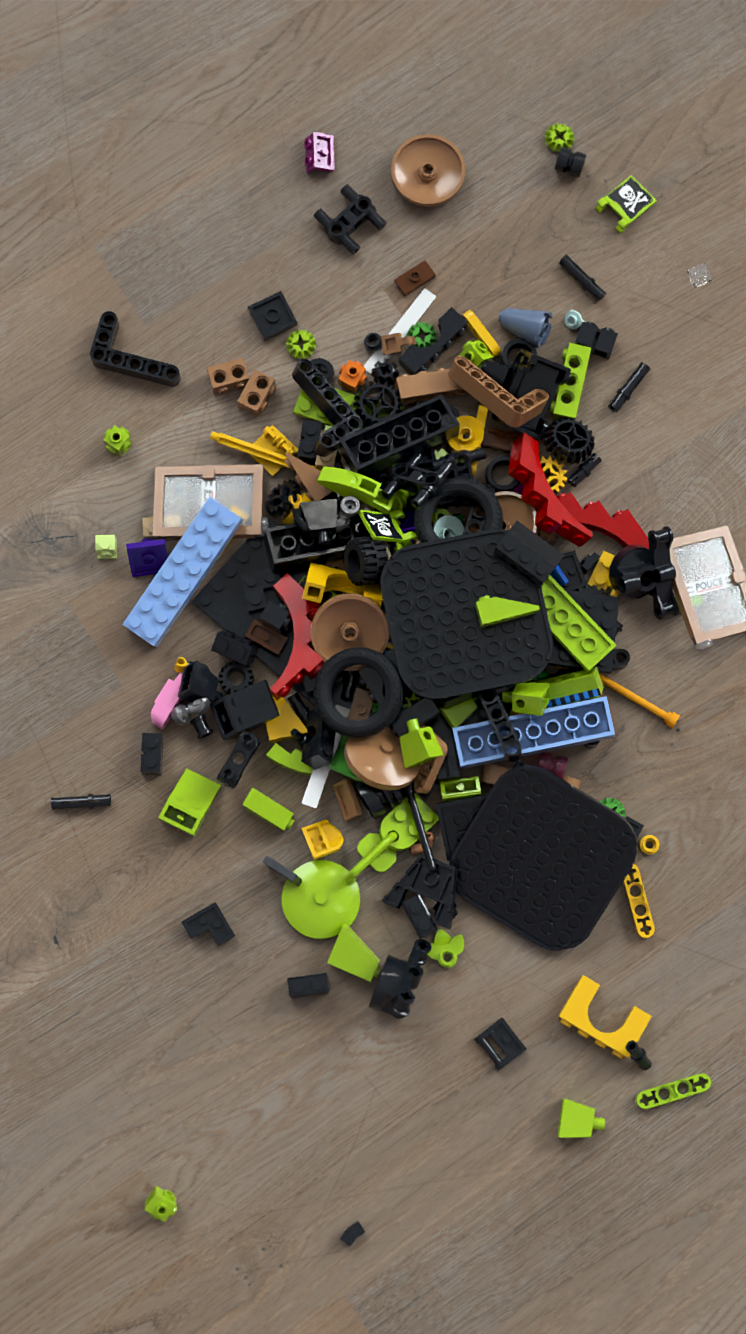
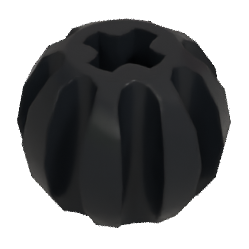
[371,359,399,385]

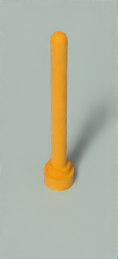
[599,674,680,729]

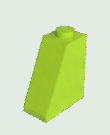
[242,788,295,833]
[327,924,381,982]

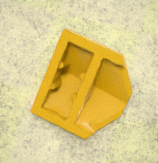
[301,819,344,860]

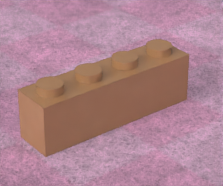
[394,368,469,405]

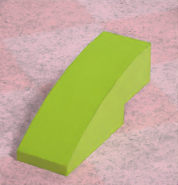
[266,743,313,776]

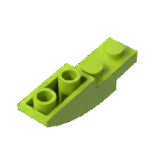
[316,466,395,514]

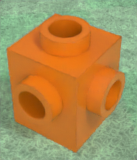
[338,360,367,393]

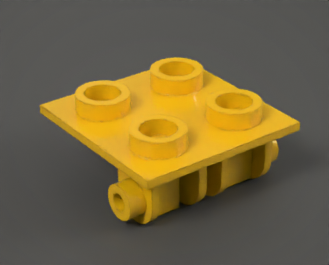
[249,425,298,476]

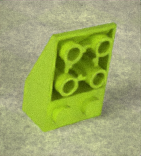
[158,768,221,838]

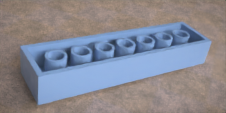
[122,497,244,647]
[452,696,615,769]

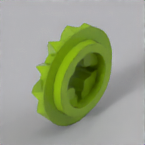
[545,123,574,152]
[286,329,316,359]

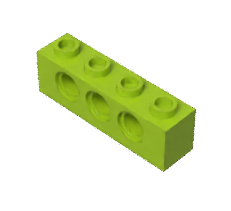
[550,343,591,420]

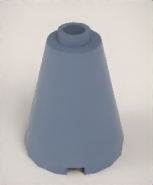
[498,308,553,348]

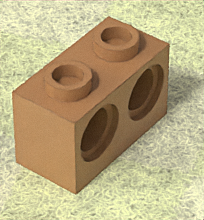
[207,358,249,394]
[237,369,277,417]

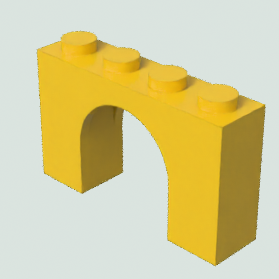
[302,562,383,608]
[558,975,652,1059]

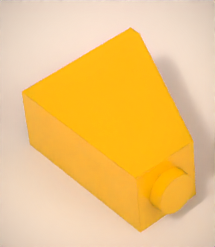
[266,693,308,743]

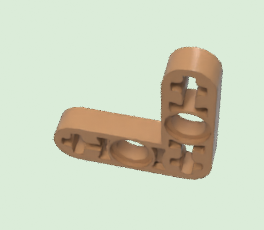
[413,724,447,794]

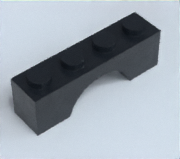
[399,307,468,375]

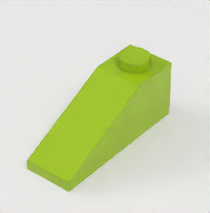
[475,595,540,628]

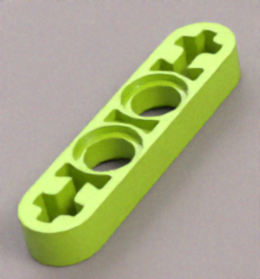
[635,1073,711,1109]

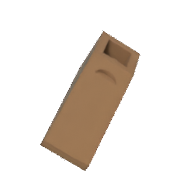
[285,453,335,501]

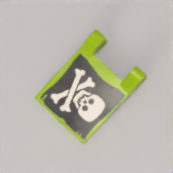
[595,175,657,234]
[358,510,418,547]

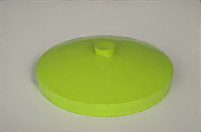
[282,860,360,939]

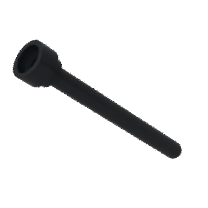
[401,781,436,872]

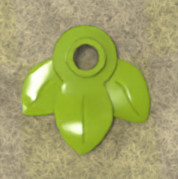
[427,929,464,968]

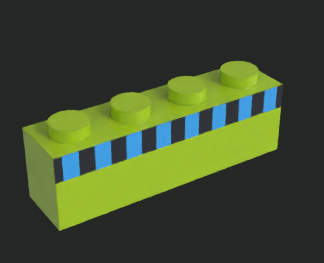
[533,667,604,708]

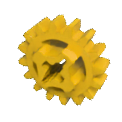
[540,456,567,494]

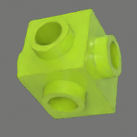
[459,340,493,369]
[103,425,132,457]
[144,1186,177,1222]

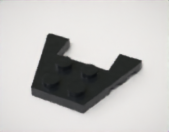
[382,854,458,930]

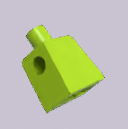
[502,683,550,716]
[433,698,478,730]
[400,719,443,768]
[557,1099,605,1138]

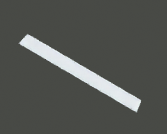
[364,288,437,374]
[302,705,350,808]

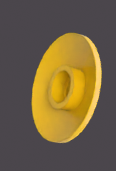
[447,416,484,451]

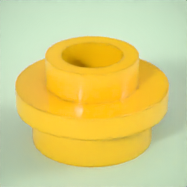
[640,835,659,855]

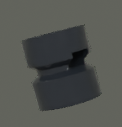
[555,146,587,177]

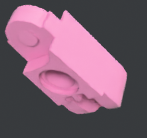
[151,673,183,730]

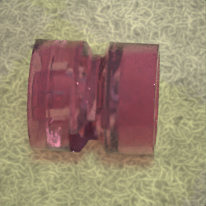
[537,752,568,779]

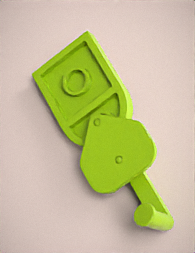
[344,793,439,885]

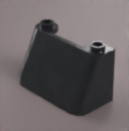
[492,349,571,440]

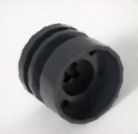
[353,782,403,820]

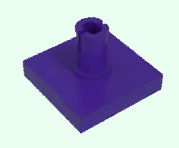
[126,538,168,577]

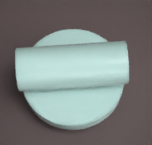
[564,309,585,329]

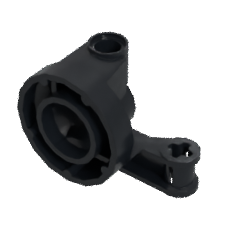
[609,526,679,620]
[369,939,432,1019]

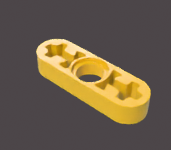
[461,310,501,358]

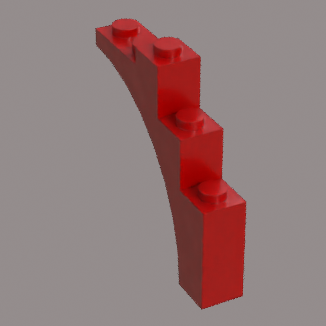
[508,432,593,547]
[539,492,649,549]
[270,573,324,701]

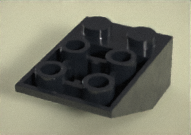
[210,680,280,740]

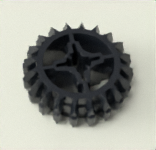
[353,380,404,427]
[544,417,595,466]

